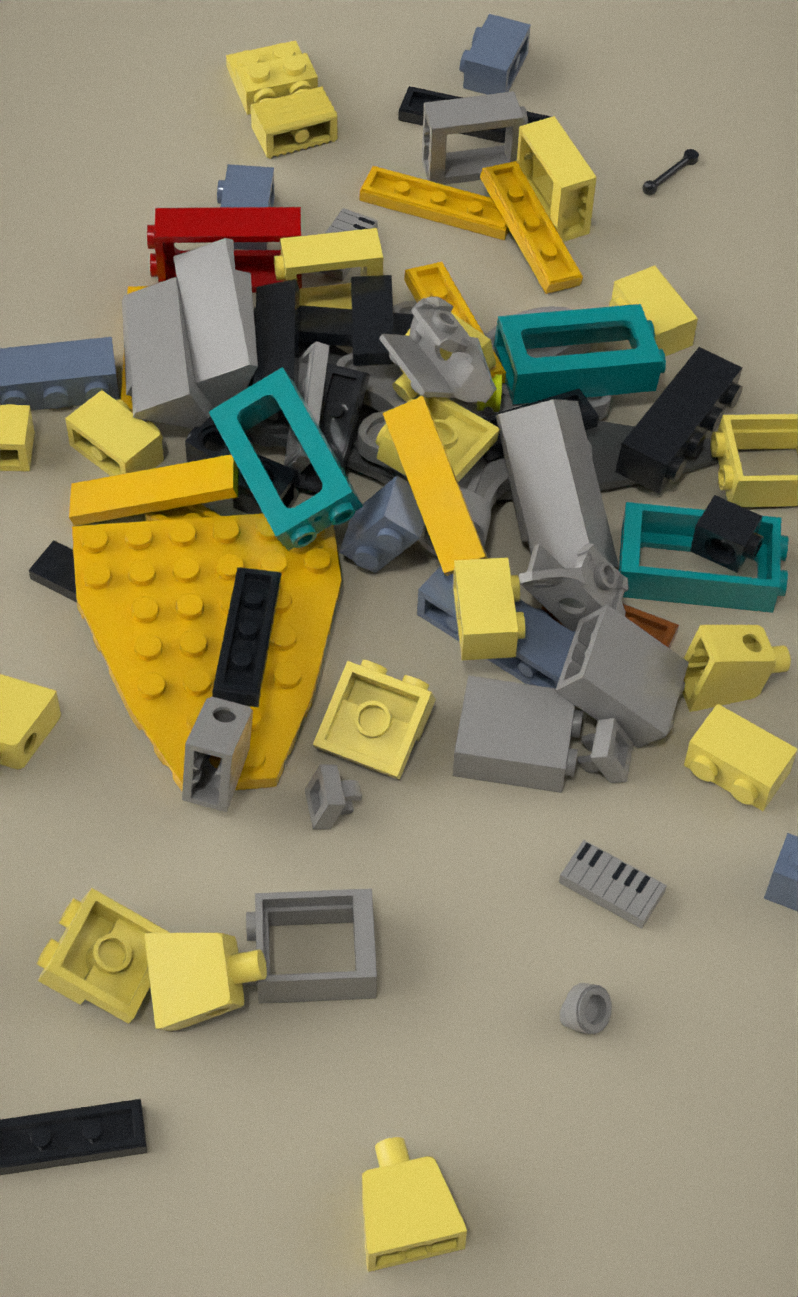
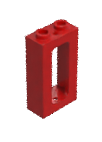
[147,207,302,293]

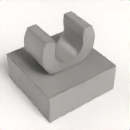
[577,718,634,783]
[304,764,362,829]

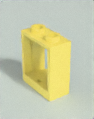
[517,116,597,242]
[274,228,383,309]
[710,414,798,507]

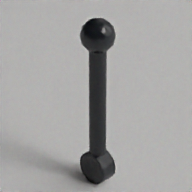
[642,149,699,195]

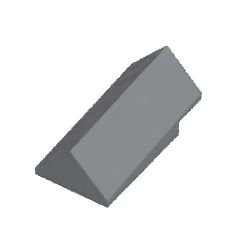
[173,238,258,408]
[122,277,214,428]
[496,399,619,568]

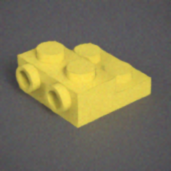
[226,40,318,115]
[376,395,500,482]
[313,660,436,780]
[36,888,170,1024]

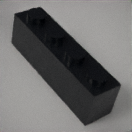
[615,347,743,494]

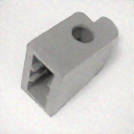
[182,697,253,812]

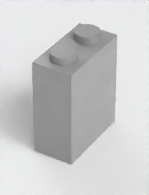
[555,604,689,748]
[453,675,583,793]

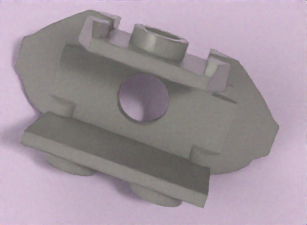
[379,297,497,403]
[519,543,628,631]

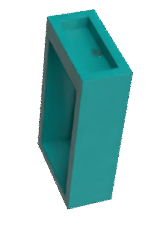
[493,304,666,405]
[209,367,363,551]
[618,502,789,613]

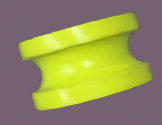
[477,374,502,412]

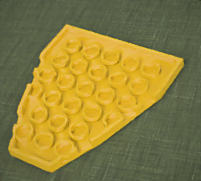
[72,513,341,791]

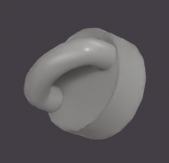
[560,983,612,1034]

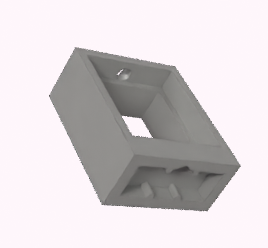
[422,91,528,185]
[246,888,377,1004]

